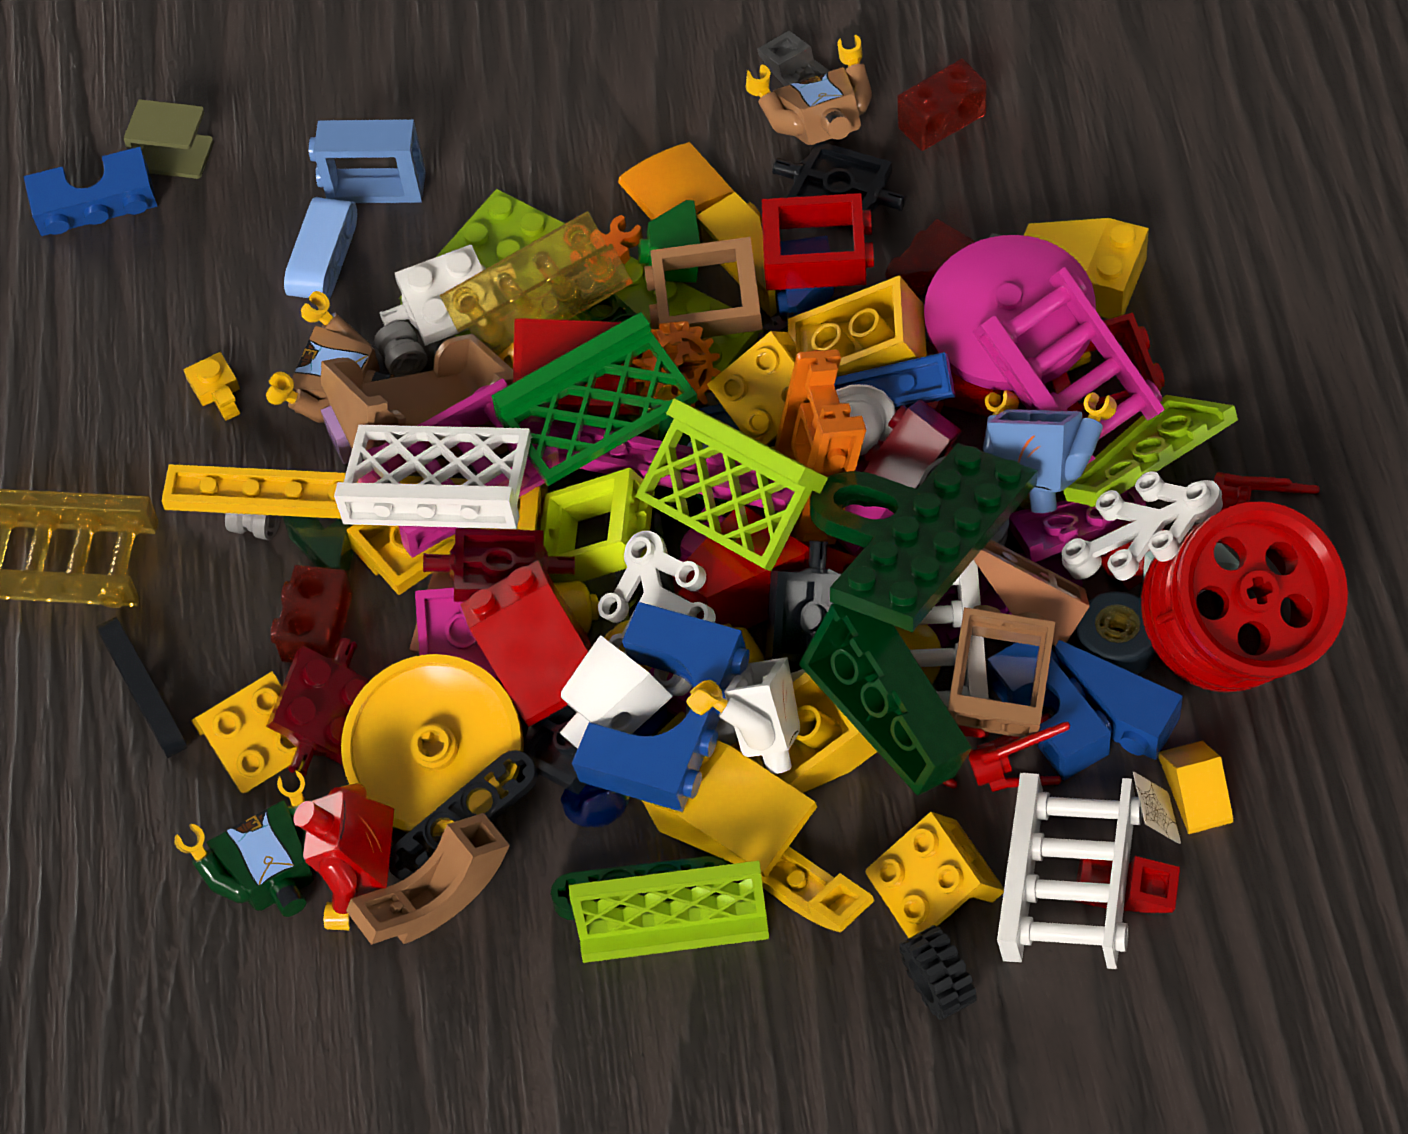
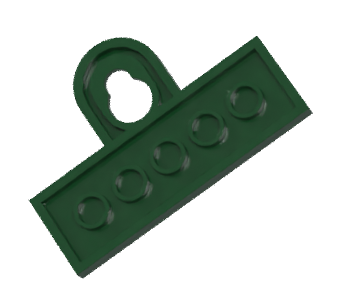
[810,443,1038,632]

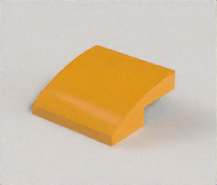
[618,142,734,221]

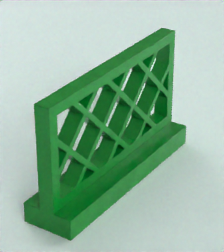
[491,312,698,486]

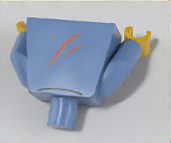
[983,390,1117,513]

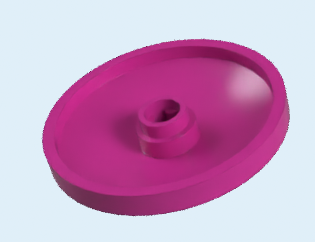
[924,235,1096,391]

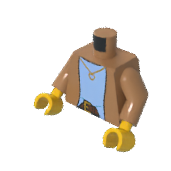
[746,35,872,145]
[266,291,395,423]

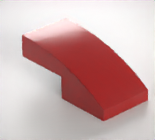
[1074,856,1180,913]

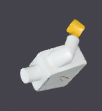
[687,657,800,774]

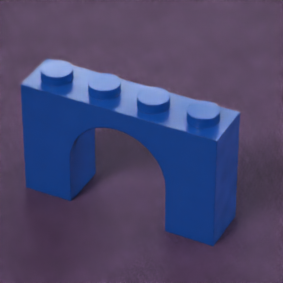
[572,602,750,812]

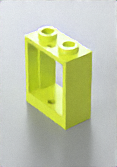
[540,468,655,582]

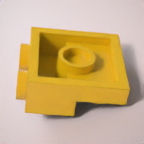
[346,525,455,595]

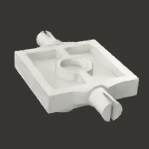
[380,245,517,346]

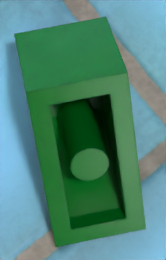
[638,200,700,283]

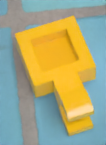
[183,352,240,421]

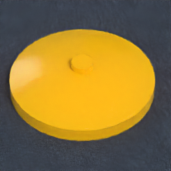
[341,654,524,836]

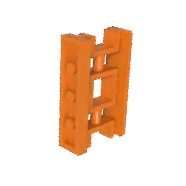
[774,349,866,546]

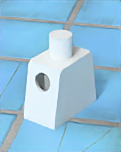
[559,636,672,749]

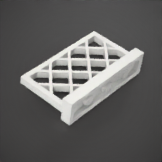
[334,425,532,529]

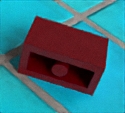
[863,399,962,489]

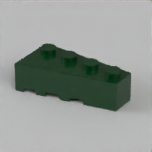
[799,603,972,796]

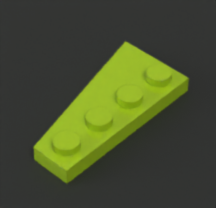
[1063,395,1238,507]

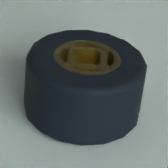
[1075,591,1155,675]

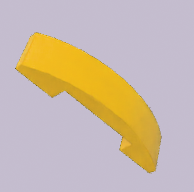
[761,847,874,932]

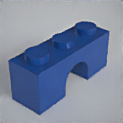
[23,147,158,236]
[987,643,1112,781]

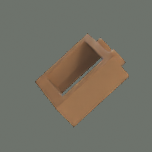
[644,237,763,338]
[948,605,1056,738]

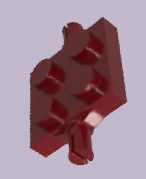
[423,529,575,602]
[266,638,370,777]

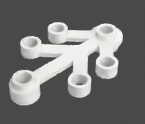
[1062,471,1223,580]
[598,531,716,696]

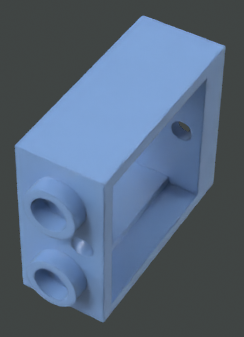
[309,119,426,203]

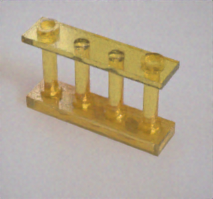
[440,211,633,356]
[0,489,159,608]

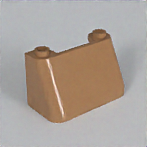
[321,334,513,473]

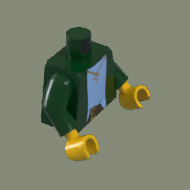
[175,770,314,917]

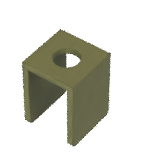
[123,99,214,179]

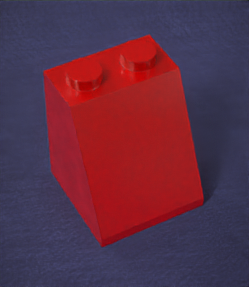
[513,318,644,416]
[672,506,809,629]
[460,560,592,727]

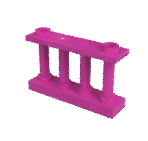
[973,267,1165,464]
[358,378,560,558]

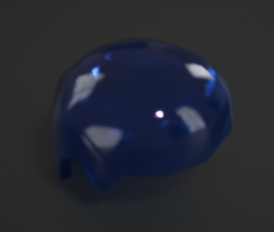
[560,784,630,828]

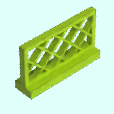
[635,398,828,571]
[569,861,769,963]

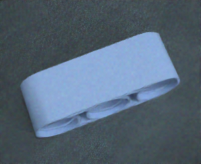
[284,197,357,299]

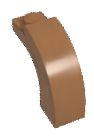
[346,813,510,945]

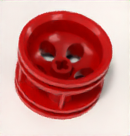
[1141,502,1348,692]

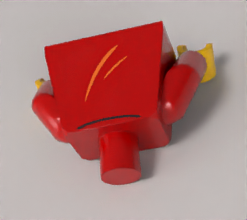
[294,783,395,931]

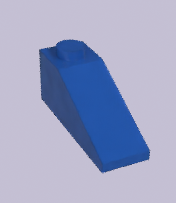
[1055,640,1183,760]

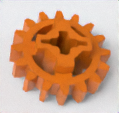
[632,321,721,407]

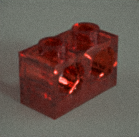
[897,58,986,151]
[271,565,353,663]

